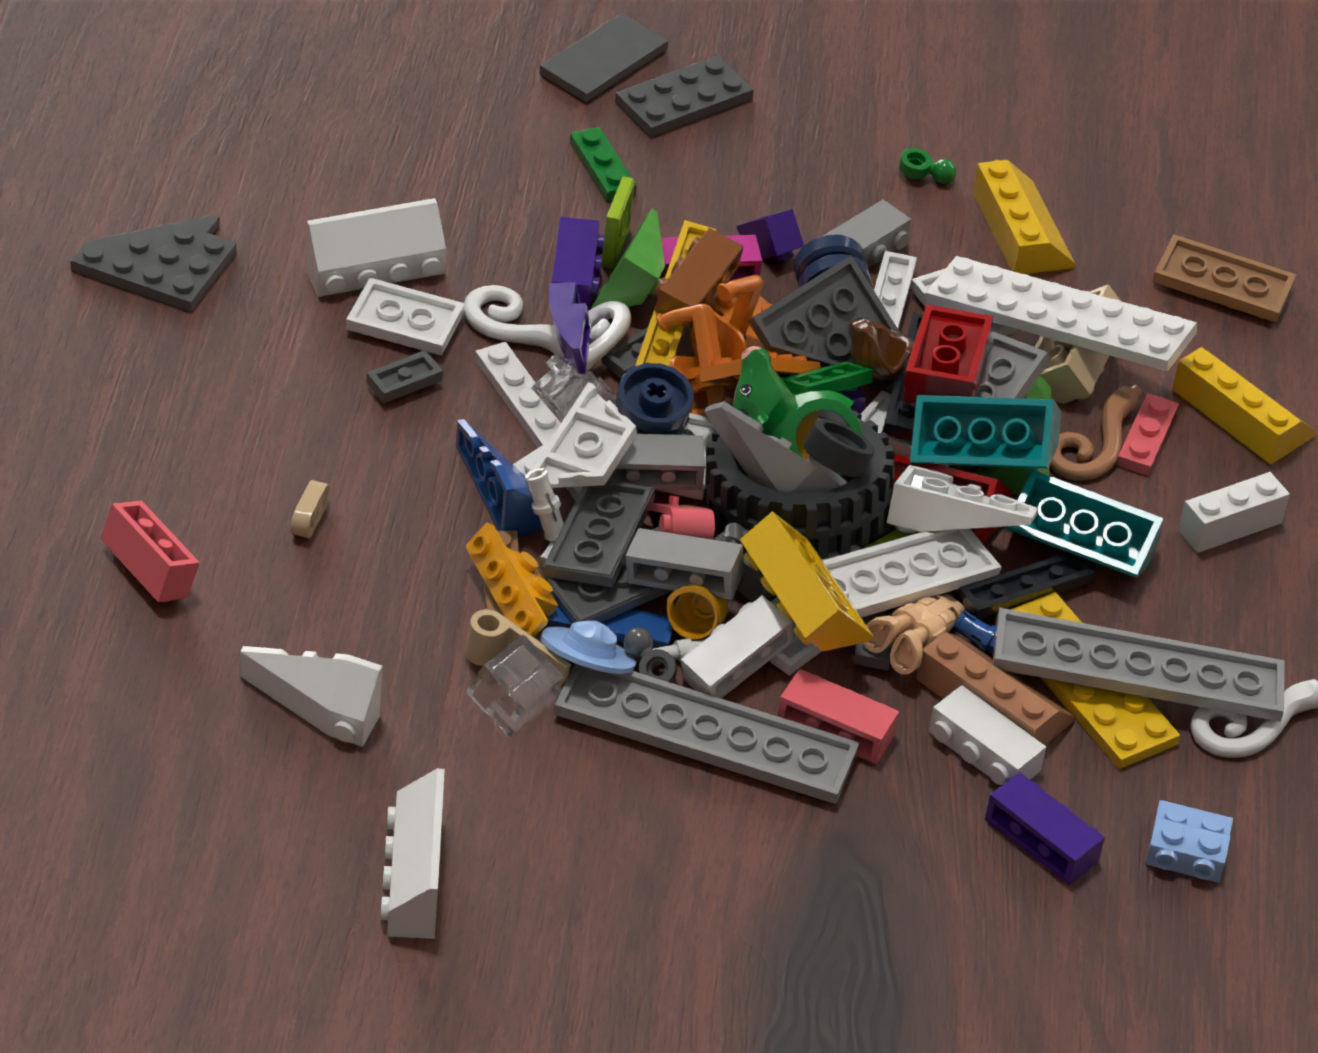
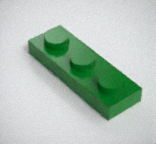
[569,127,637,202]
[781,362,873,395]

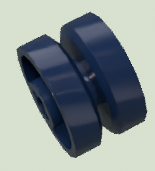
[794,235,873,288]
[614,363,694,435]

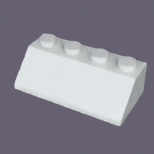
[306,198,446,297]
[381,768,445,939]

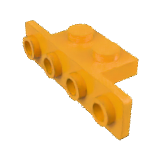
[466,522,558,637]

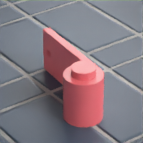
[650,496,715,540]

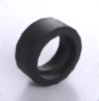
[803,419,875,478]

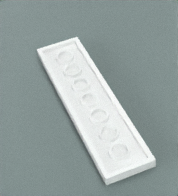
[925,256,1197,372]

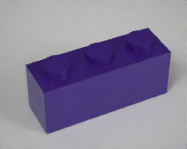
[552,217,604,311]
[985,772,1105,885]

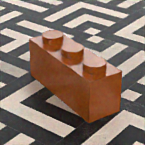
[654,228,744,330]

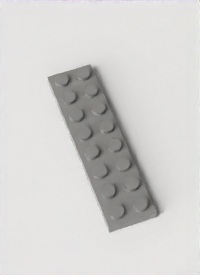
[993,608,1285,722]
[554,663,860,804]

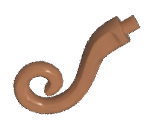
[1049,385,1142,481]

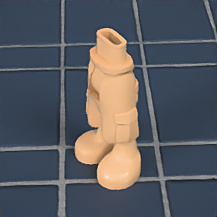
[863,594,965,674]

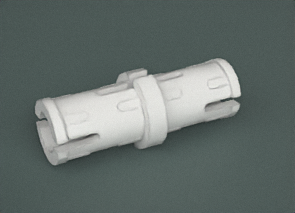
[525,468,564,541]

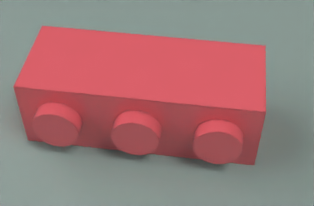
[101,500,200,602]
[777,669,899,764]

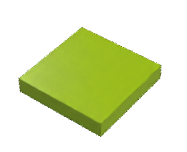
[602,176,635,269]

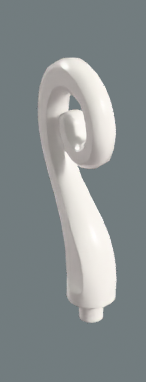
[464,285,566,361]
[547,301,631,405]
[1191,679,1318,758]

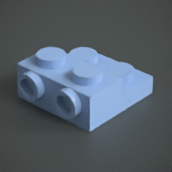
[1145,800,1233,883]

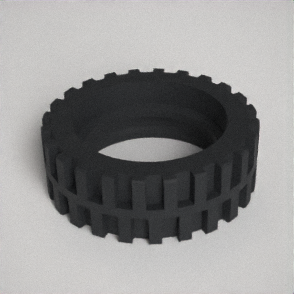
[705,410,895,559]

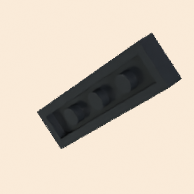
[957,552,1096,620]

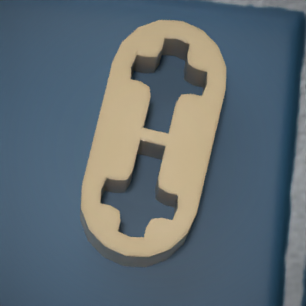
[290,480,330,539]

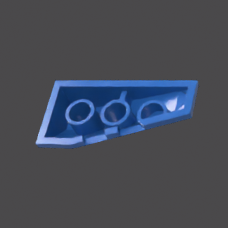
[456,419,543,537]

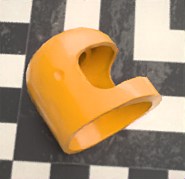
[667,584,729,639]

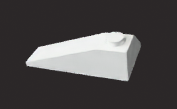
[887,465,1038,533]
[240,646,382,747]

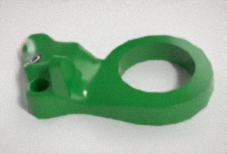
[733,346,863,476]

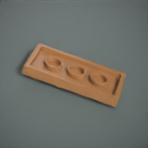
[1152,234,1297,323]

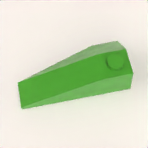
[591,208,665,308]

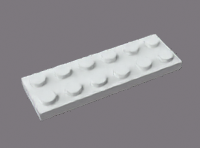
[822,529,1001,618]

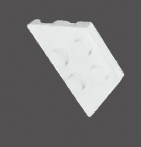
[525,382,637,488]

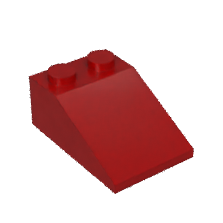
[903,304,993,403]

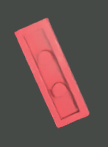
[1116,393,1179,476]

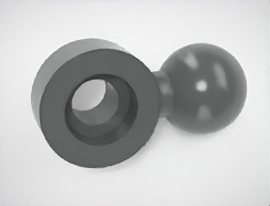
[624,627,678,683]

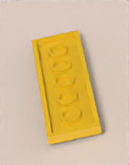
[995,592,1181,769]

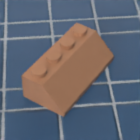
[916,632,1075,745]

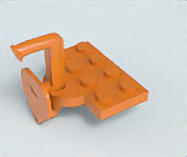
[689,275,824,368]
[656,304,820,417]

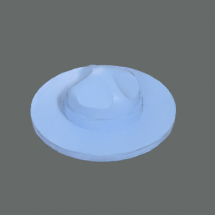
[540,620,636,674]

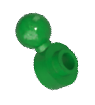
[898,148,957,184]

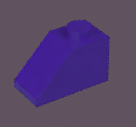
[736,209,804,262]

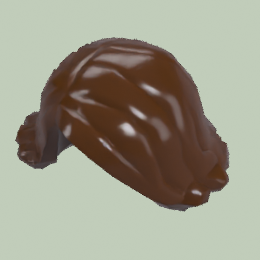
[849,318,914,380]

